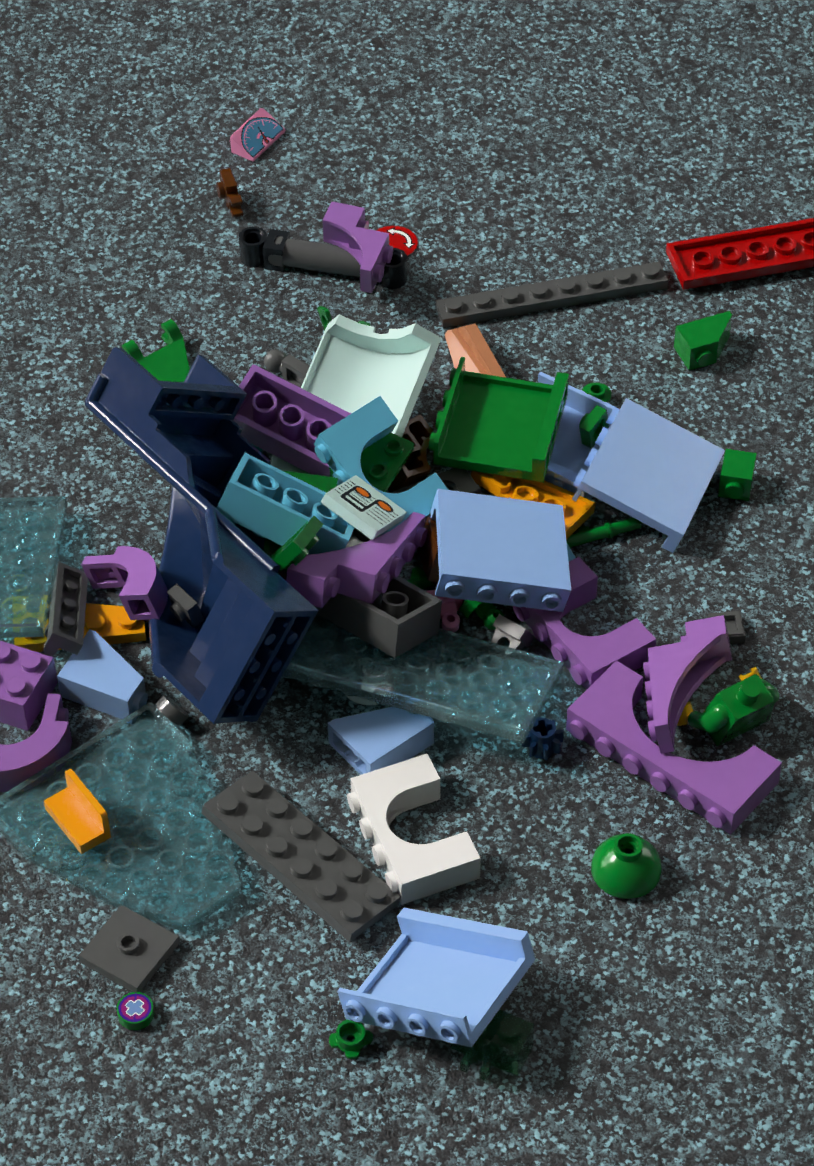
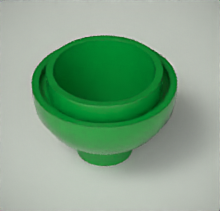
[591,833,662,899]

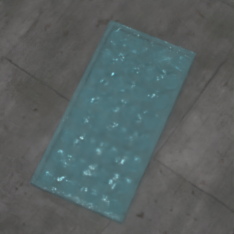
[282,614,564,743]

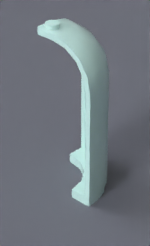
[270,314,442,474]

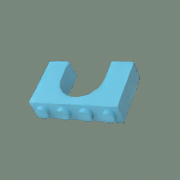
[314,396,448,538]

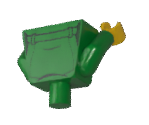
[677,667,780,746]

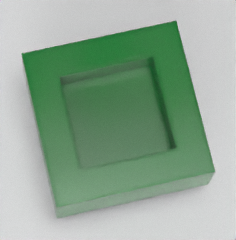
[579,405,609,449]

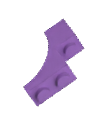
[323,202,393,293]

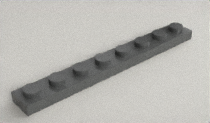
[436,261,668,328]

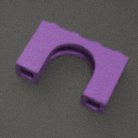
[513,557,656,690]

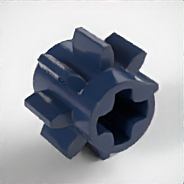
[521,717,564,760]

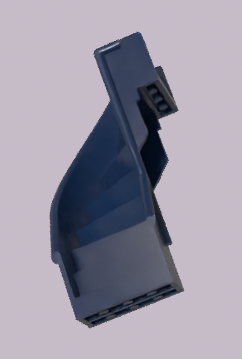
[85,347,318,724]

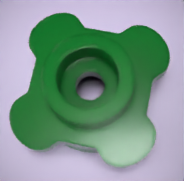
[329,1019,373,1059]

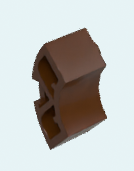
[388,414,433,492]

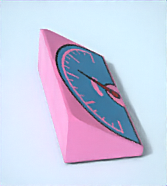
[230,108,285,162]

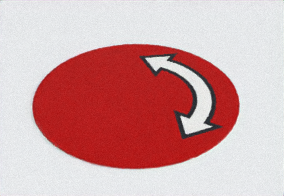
[376,226,418,256]

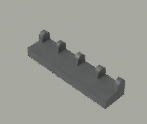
[43,562,88,656]

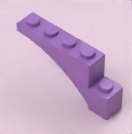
[286,512,428,608]
[643,615,732,754]

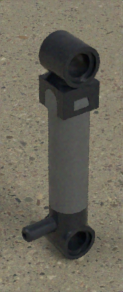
[239,227,407,295]

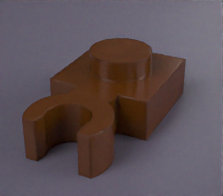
[216,168,243,218]

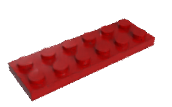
[666,218,814,290]

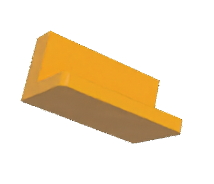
[44,768,111,854]

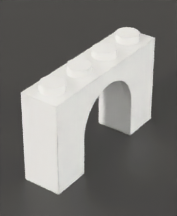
[347,753,481,905]

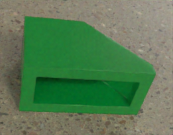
[674,311,732,371]

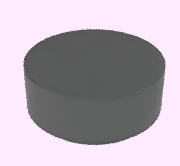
[156,695,189,726]

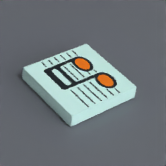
[321,475,407,540]

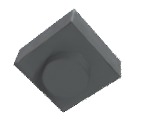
[167,584,204,628]

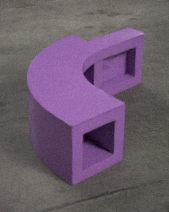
[81,546,168,620]
[0,693,72,792]

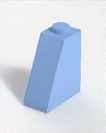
[57,629,148,722]
[328,702,435,775]

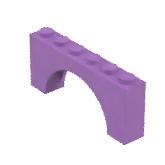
[566,660,782,835]

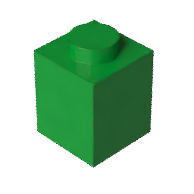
[718,449,757,501]

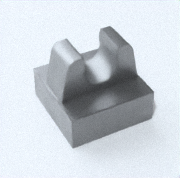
[491,614,535,657]

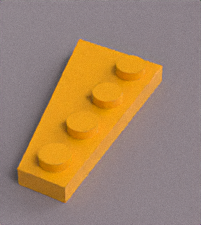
[471,471,596,540]

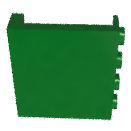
[429,357,569,482]

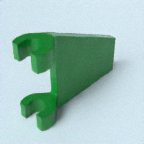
[122,319,190,382]

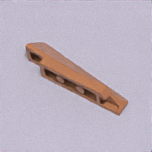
[445,323,506,378]

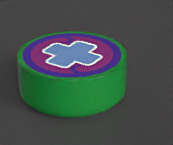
[117,992,154,1030]

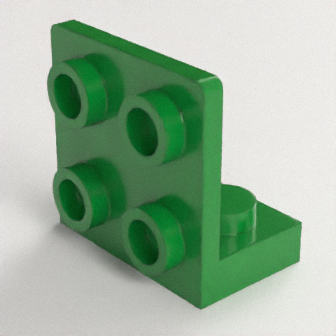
[329,433,414,492]

